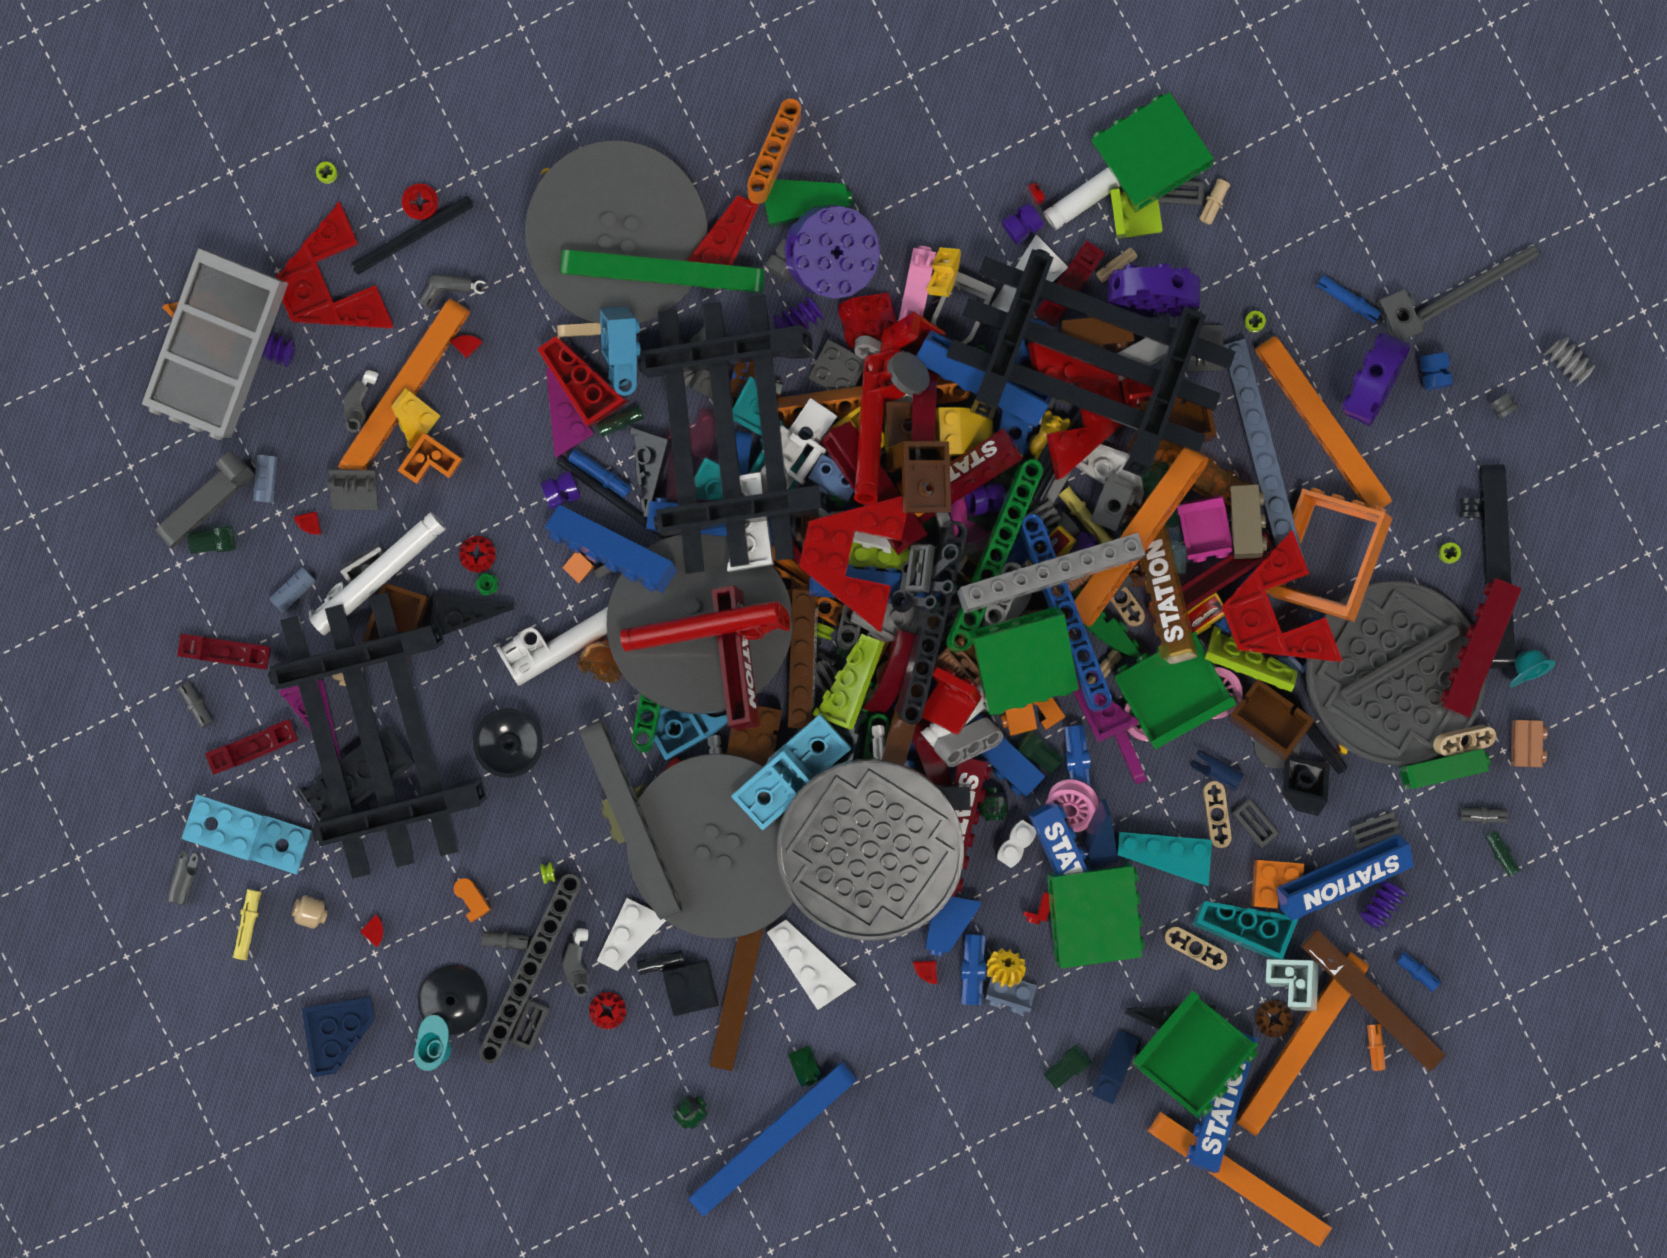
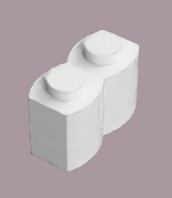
[996,820,1036,868]

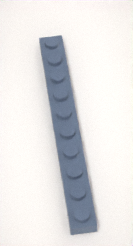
[1223,339,1304,558]

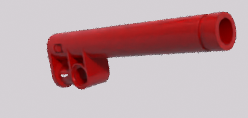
[854,349,906,504]
[620,601,790,652]

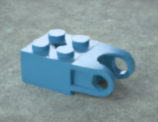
[600,307,640,396]
[643,708,728,762]

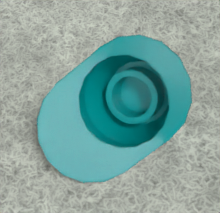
[1509,650,1556,688]
[414,1015,451,1071]

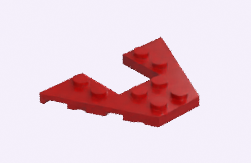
[275,202,394,329]
[1028,342,1123,480]
[799,496,907,633]
[1222,530,1342,662]

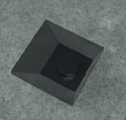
[1282,754,1330,816]
[662,960,719,1016]

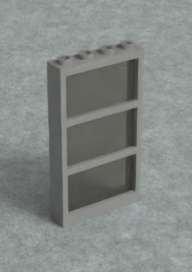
[142,248,288,441]

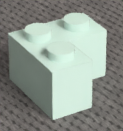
[1266,959,1319,1011]

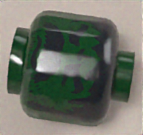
[978,788,1009,821]
[673,1094,708,1129]

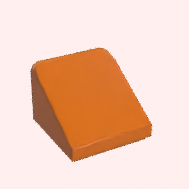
[562,552,595,583]

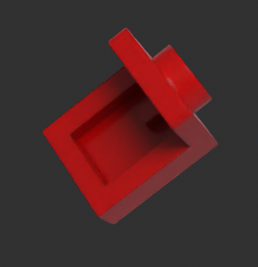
[1022,892,1050,925]

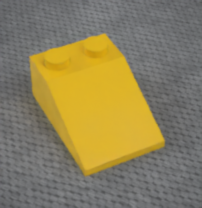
[935,407,993,456]

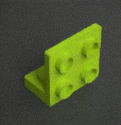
[1110,189,1163,239]

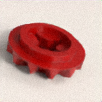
[401,184,439,221]
[459,536,496,573]
[589,992,626,1029]

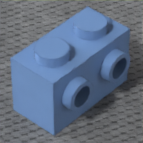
[808,454,855,503]

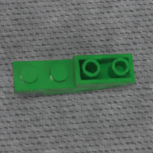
[1071,587,1141,659]

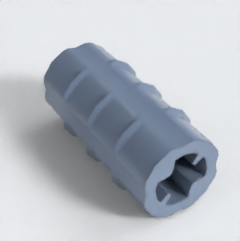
[253,455,278,503]
[269,567,316,613]

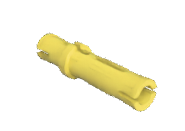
[1058,486,1113,545]
[233,889,261,960]

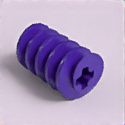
[773,297,824,330]
[243,326,295,367]
[1359,881,1409,933]

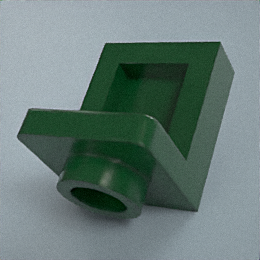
[788,1046,822,1087]

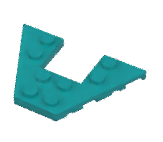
[695,376,806,500]

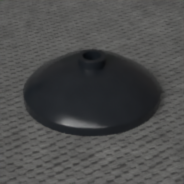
[473,708,543,778]
[418,965,488,1035]

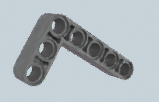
[155,451,255,549]

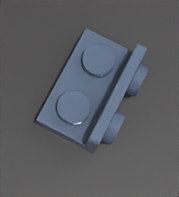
[985,978,1037,1015]

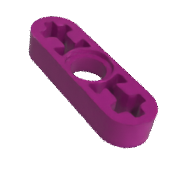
[1114,731,1147,785]

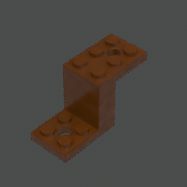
[884,402,951,513]

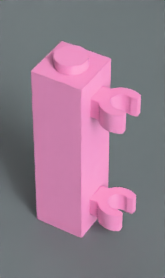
[899,246,936,321]

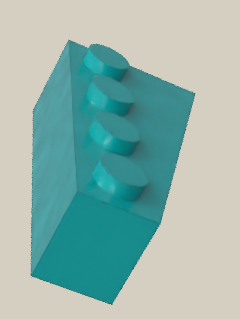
[1116,832,1212,886]
[1192,901,1298,960]

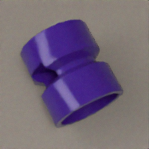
[1001,202,1044,245]
[540,471,581,510]
[965,482,1006,516]

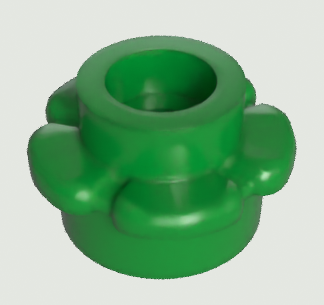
[476,573,498,596]

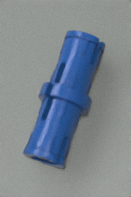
[1396,951,1441,992]

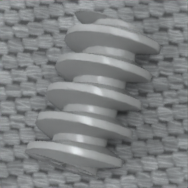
[1544,337,1595,387]

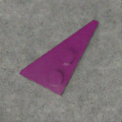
[546,368,594,458]
[279,680,342,759]
[1073,680,1138,743]

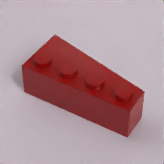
[537,336,630,427]

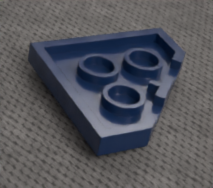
[301,996,375,1077]

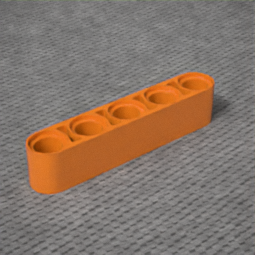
[747,98,801,204]

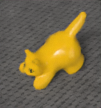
[1029,410,1071,470]

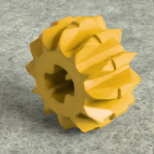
[986,948,1026,988]

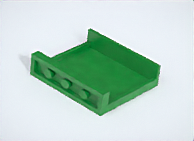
[1091,92,1214,213]
[969,606,1079,715]
[1113,630,1237,750]
[1047,862,1144,969]
[1133,990,1259,1119]

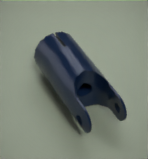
[1190,750,1244,791]

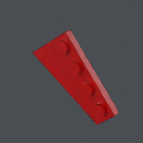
[687,195,759,266]

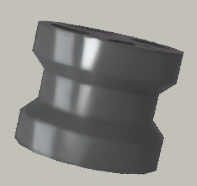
[1490,392,1519,420]

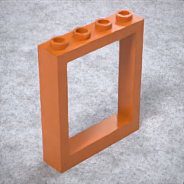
[1266,488,1393,622]

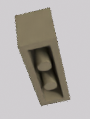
[1230,485,1267,559]

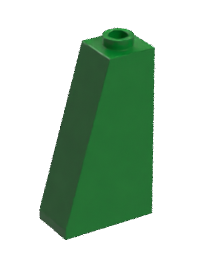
[761,179,853,228]
[1399,749,1491,790]

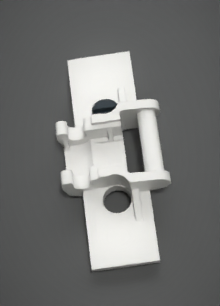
[760,398,837,493]

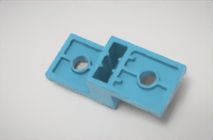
[731,713,851,831]
[181,794,312,875]

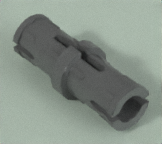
[177,682,213,728]
[1459,806,1508,825]
[481,931,530,950]

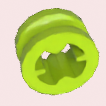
[316,162,338,184]
[1244,311,1266,333]
[1438,542,1461,564]
[817,623,835,641]
[540,862,556,884]

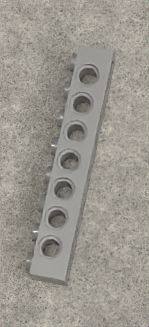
[957,533,1145,614]

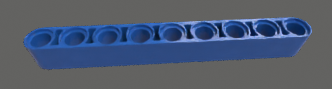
[1019,514,1112,712]
[688,1061,858,1217]

